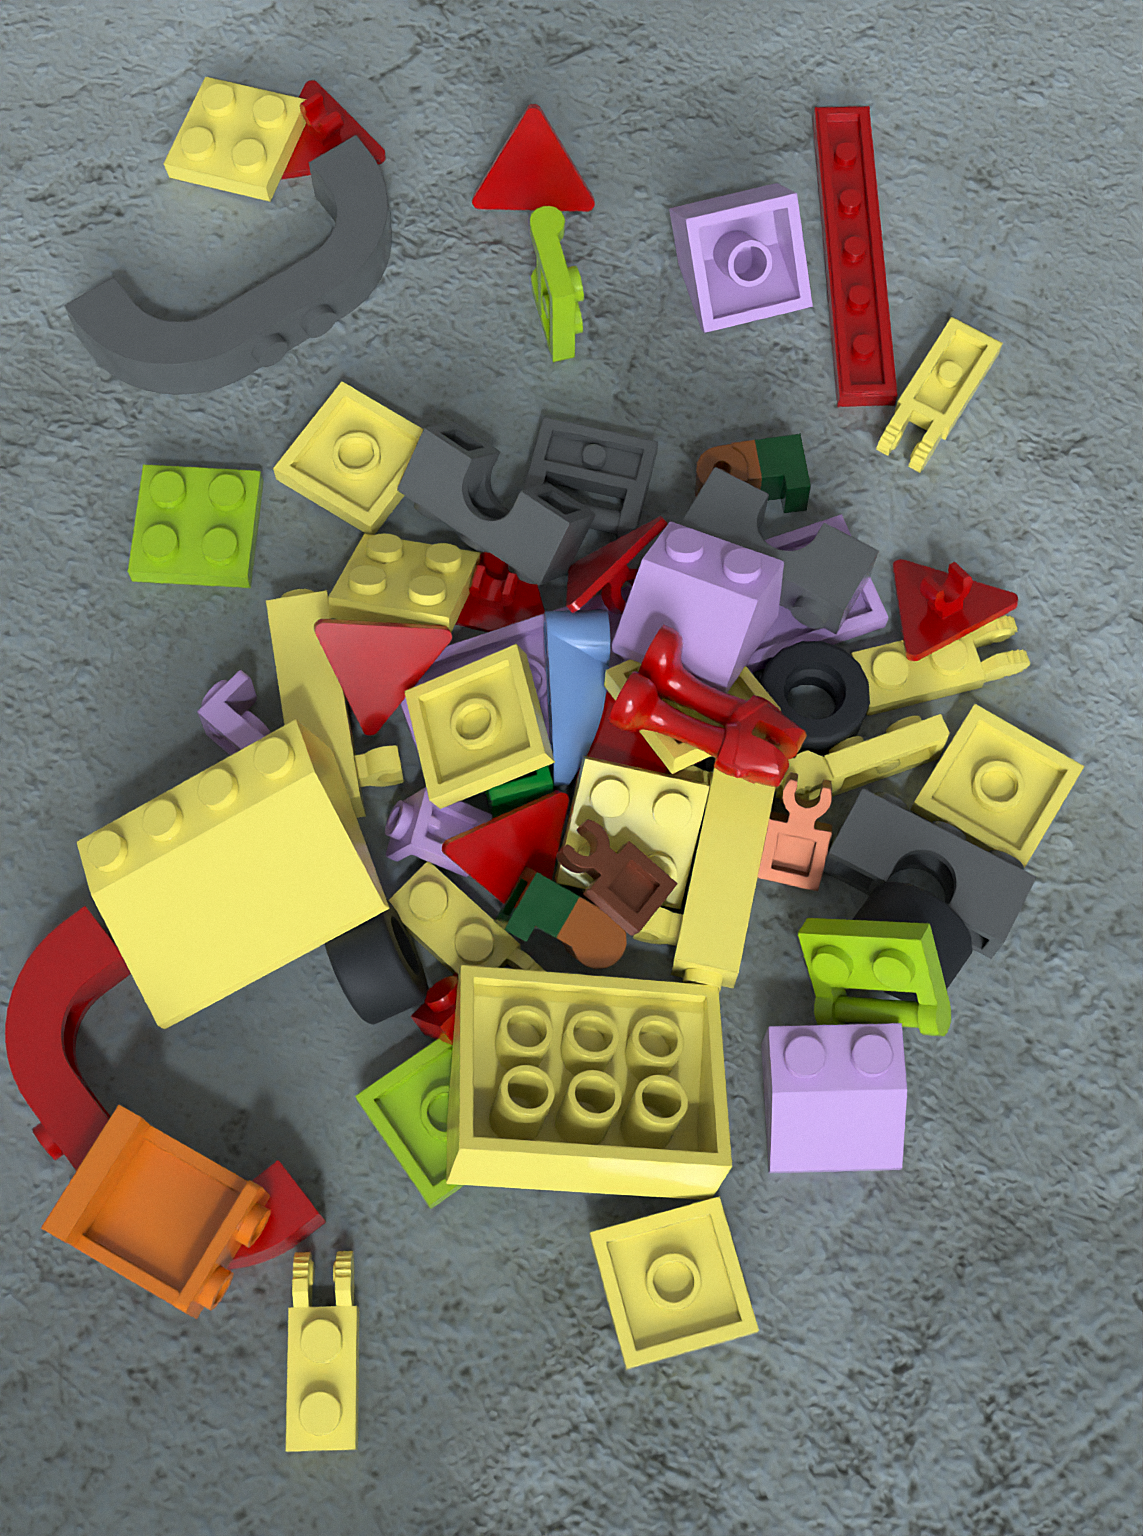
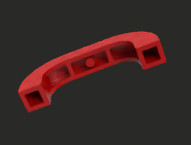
[5,906,326,1269]

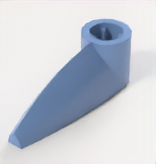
[543,609,610,787]

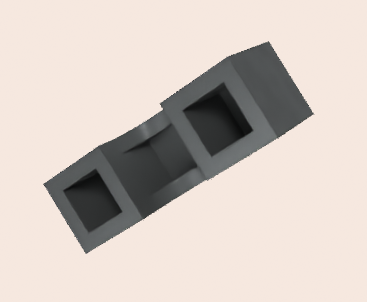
[397,421,596,585]
[680,467,879,635]
[823,788,1037,959]

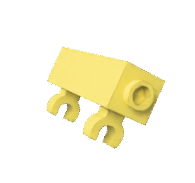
[266,589,404,818]
[633,765,775,992]

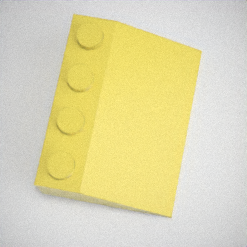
[77,719,390,1029]
[446,965,732,1200]

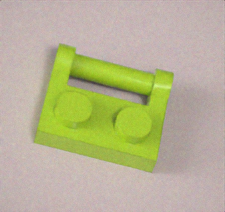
[530,206,584,362]
[798,918,951,1037]

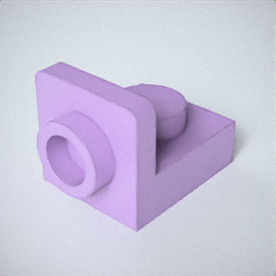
[197,670,271,756]
[385,787,492,877]

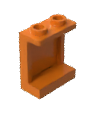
[41,1105,271,1319]

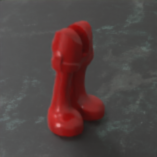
[608,625,807,788]

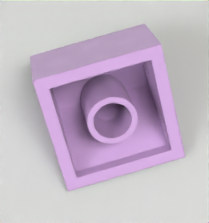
[669,183,813,333]
[612,521,784,693]
[761,1023,907,1173]

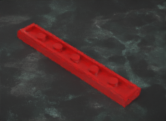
[812,106,898,407]

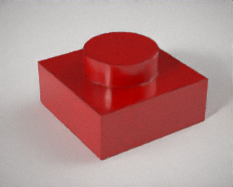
[410,973,458,1045]

